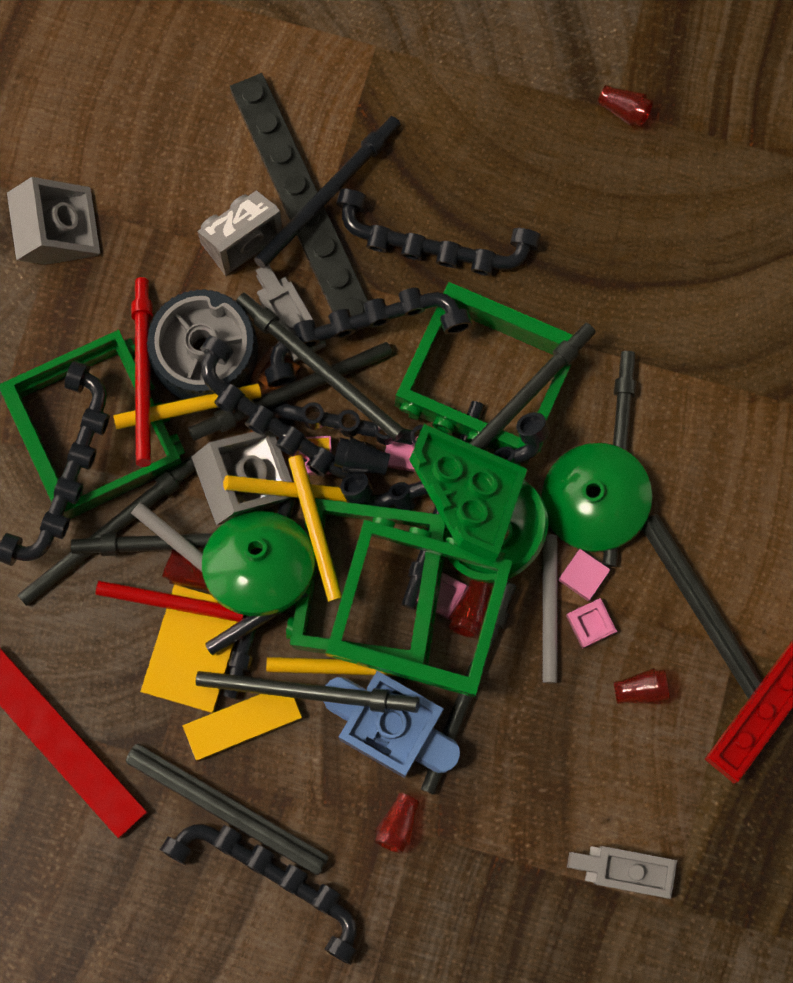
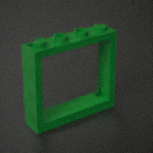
[394,282,573,464]
[0,330,185,519]
[286,498,449,665]
[326,517,512,698]

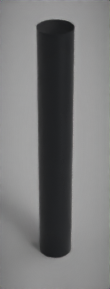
[205,592,308,656]

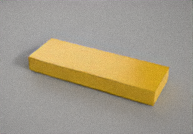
[182,694,302,761]

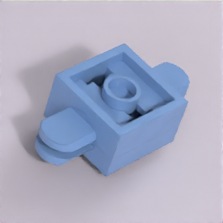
[324,671,460,778]

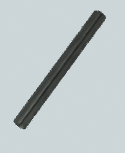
[642,514,762,699]
[126,744,328,875]

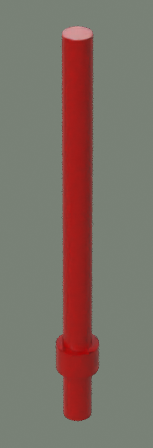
[131,277,153,467]

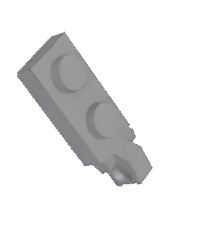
[256,265,326,363]
[567,846,677,899]

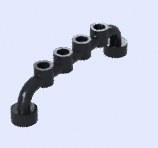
[336,189,541,276]
[264,287,472,388]
[200,335,377,479]
[0,360,110,566]
[269,402,468,448]
[340,412,550,511]
[159,824,358,965]

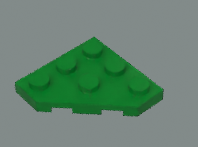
[409,424,527,563]

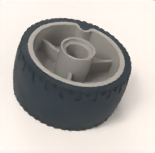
[147,289,258,400]

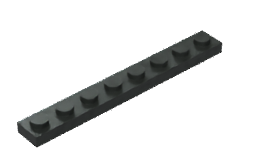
[230,73,368,333]

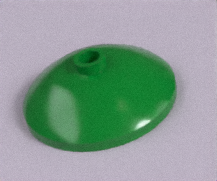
[542,443,653,552]
[448,481,548,583]
[202,511,315,616]

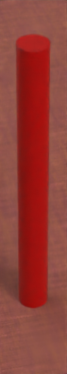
[96,581,245,622]

